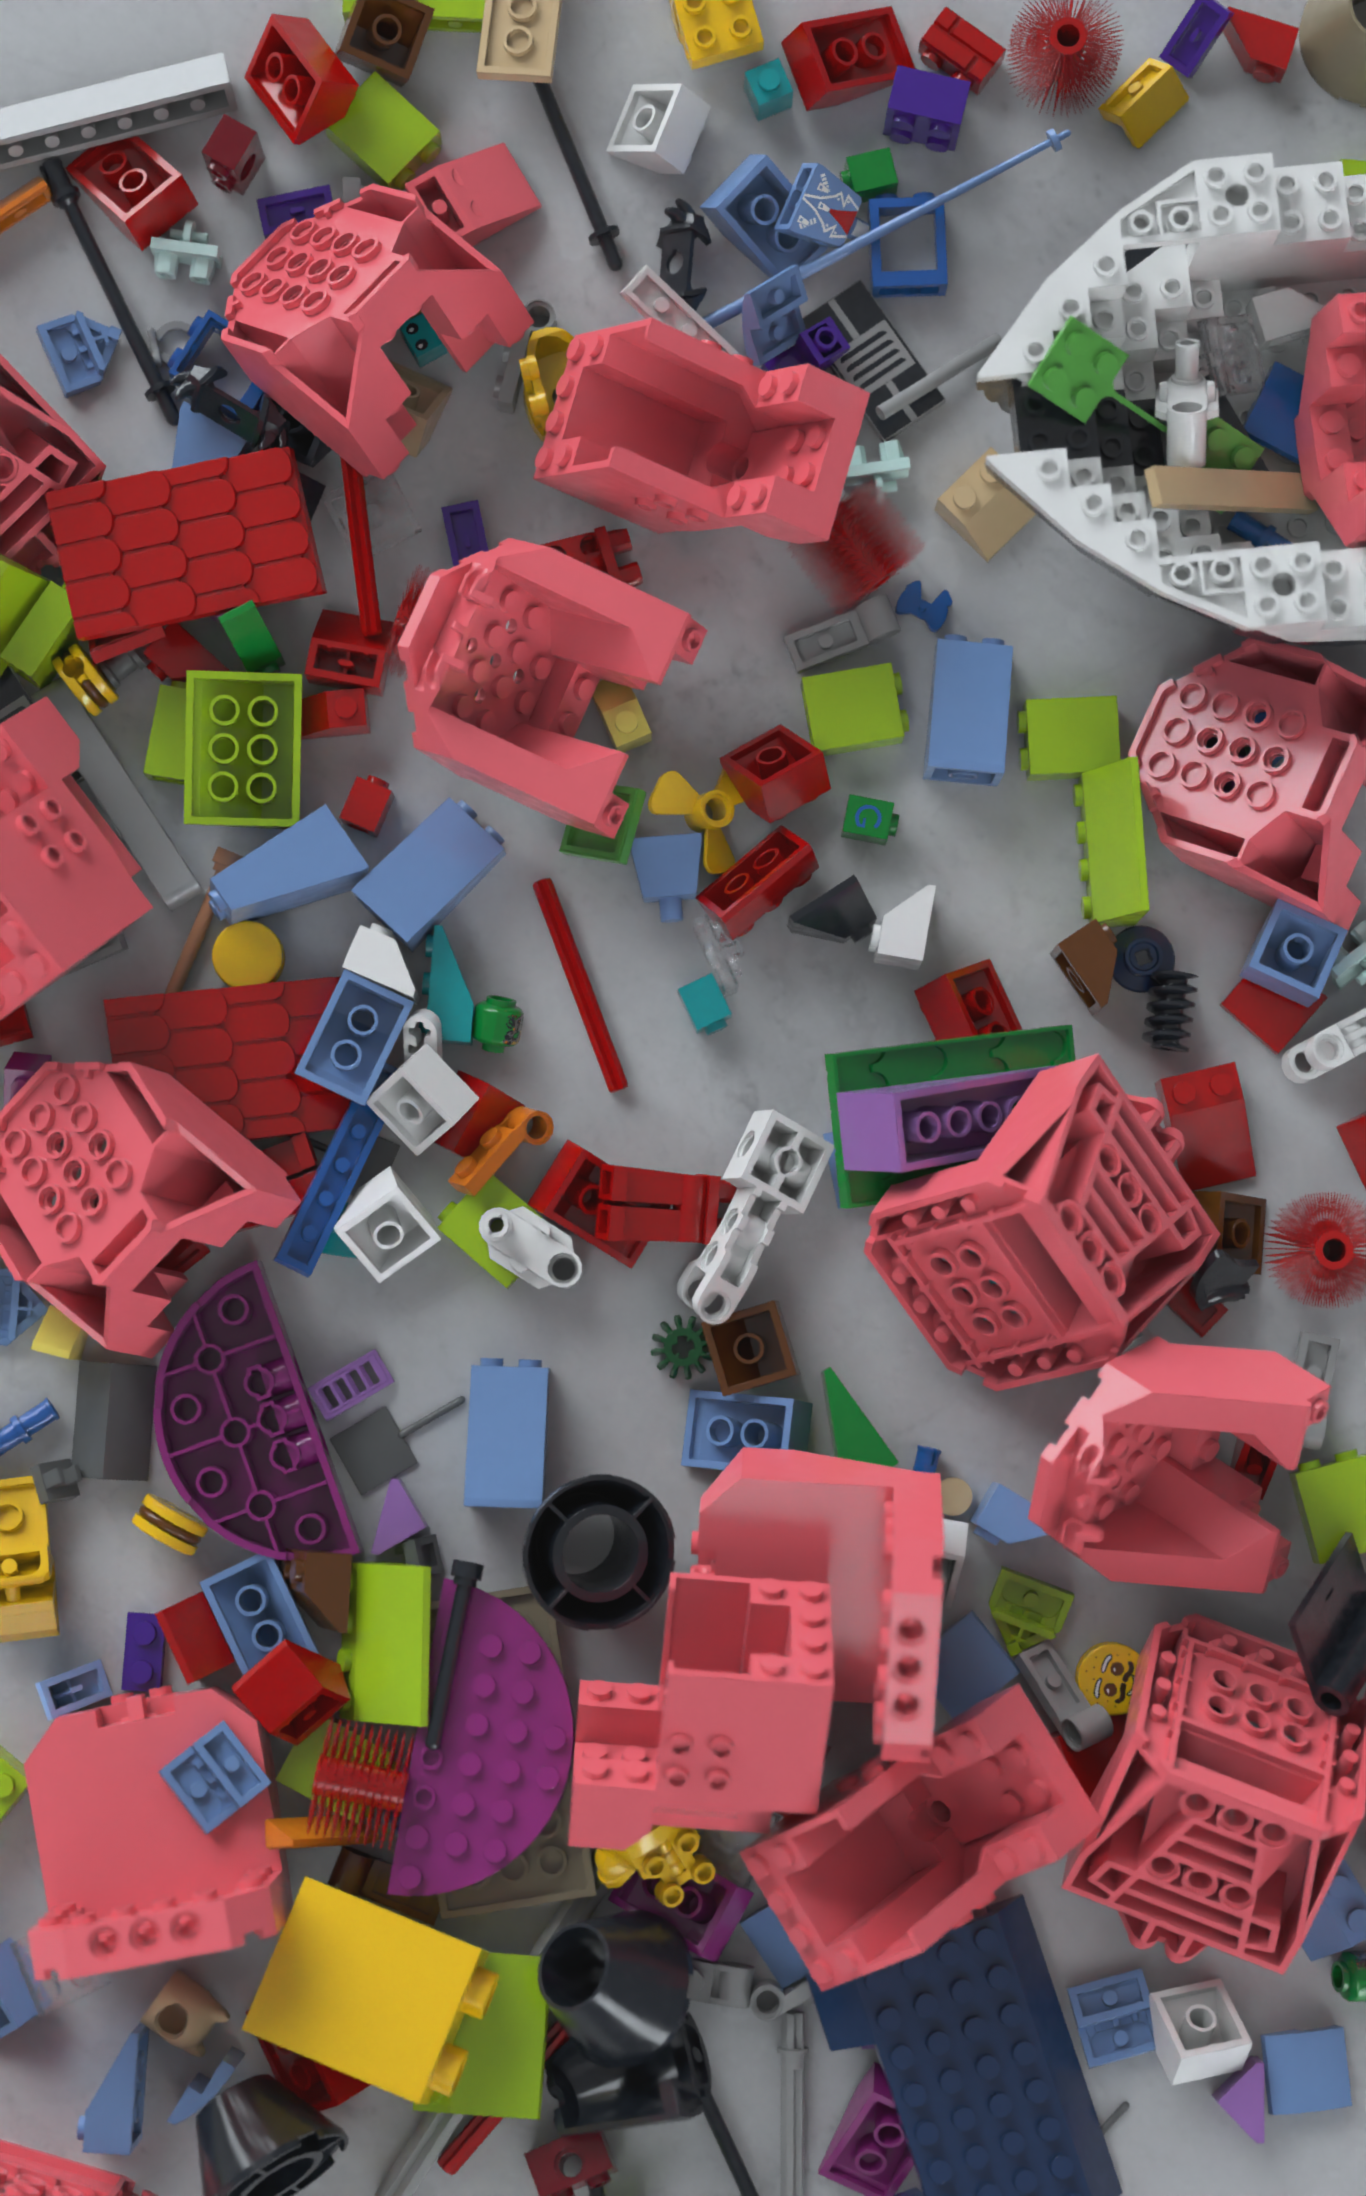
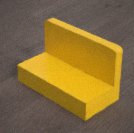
[1098,58,1189,149]

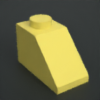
[592,680,652,753]
[31,1305,88,1360]

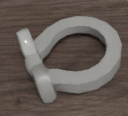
[147,321,190,368]

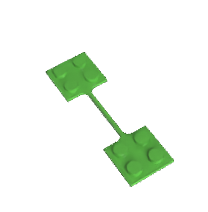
[1026,315,1264,515]

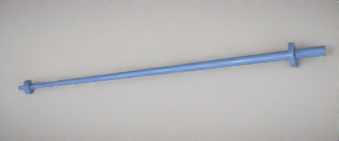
[703,128,1071,328]

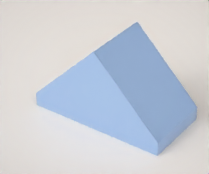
[35,1659,113,1721]

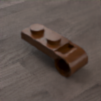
[327,1846,440,1926]

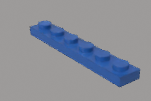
[273,1063,398,1278]

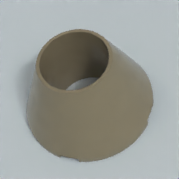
[1299,0,1366,108]

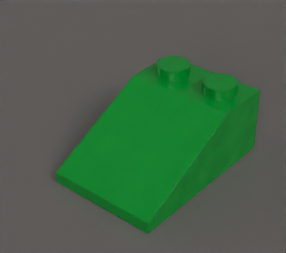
[821,1367,899,1467]

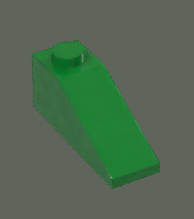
[218,600,286,673]

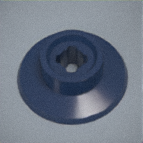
[1113,925,1175,993]

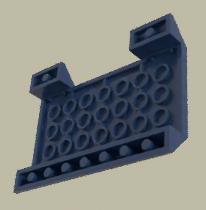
[805,1894,1123,2196]

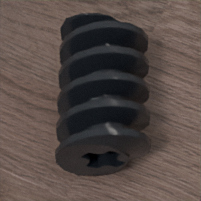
[1142,970,1199,1052]

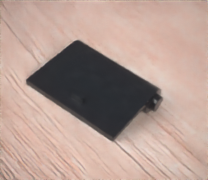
[1288,1532,1366,1716]

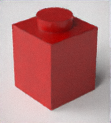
[339,775,395,838]

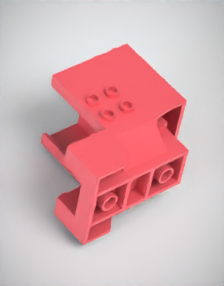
[533,318,870,544]
[0,696,153,1021]
[568,1572,834,1850]
[739,1684,1103,1991]

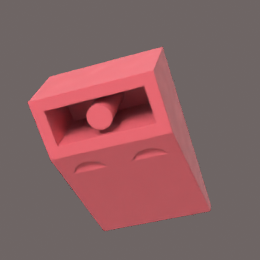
[405,142,542,247]

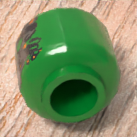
[472,995,524,1053]
[1331,1950,1366,2002]

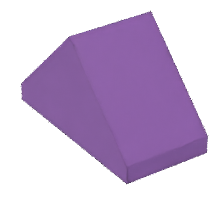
[371,1477,428,1555]
[1212,2056,1264,2143]

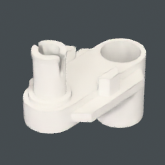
[1155,339,1219,468]
[479,1206,583,1289]

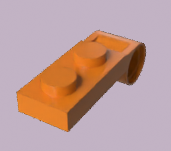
[448,1106,554,1196]

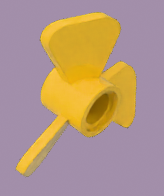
[648,769,744,874]

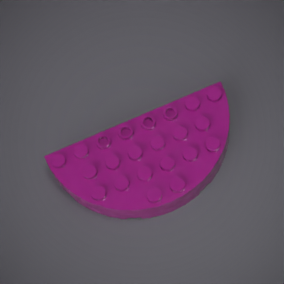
[153,1260,364,1560]
[387,1578,575,1896]

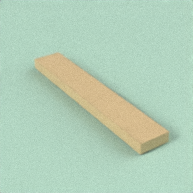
[1144,465,1319,514]

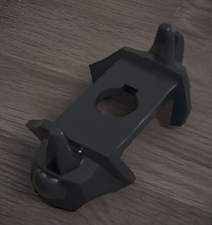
[656,198,711,311]
[169,364,291,451]

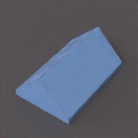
[199,1554,320,1676]

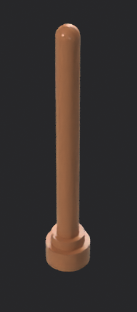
[164,847,243,994]

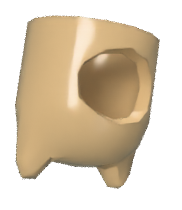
[140,1969,230,2057]

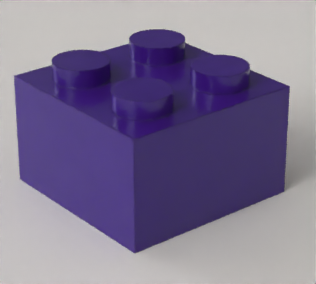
[883,65,971,152]

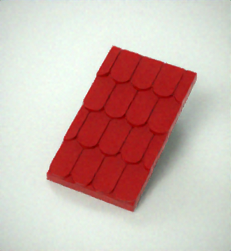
[45,446,327,641]
[103,976,351,1140]

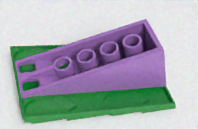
[824,1025,1076,1209]

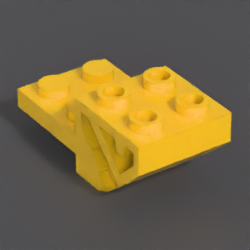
[668,0,764,70]
[0,1476,60,1643]

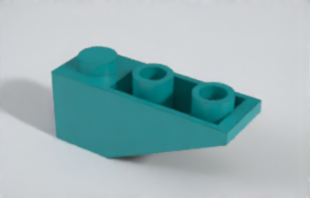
[419,925,475,1046]

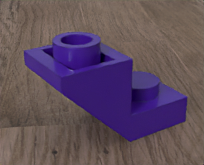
[761,316,850,371]

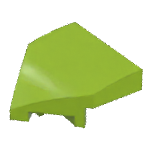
[988,1566,1075,1657]

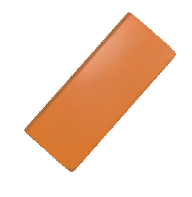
[0,176,52,234]
[265,1815,379,1850]

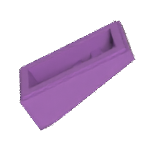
[307,1349,395,1421]

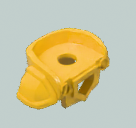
[518,327,574,442]
[594,1825,715,1908]

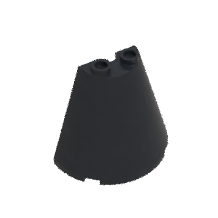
[545,2012,712,2137]

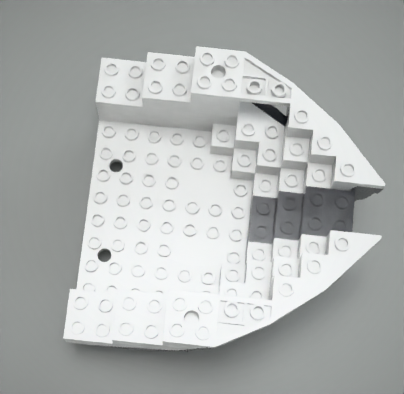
[976,152,1366,646]

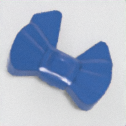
[895,580,952,633]

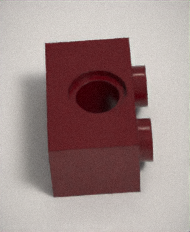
[201,114,265,196]
[524,2132,618,2196]

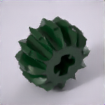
[651,1315,712,1380]

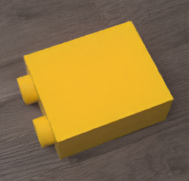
[241,1876,500,2104]

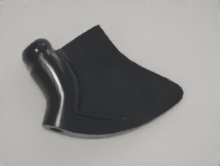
[1189,1249,1259,1311]

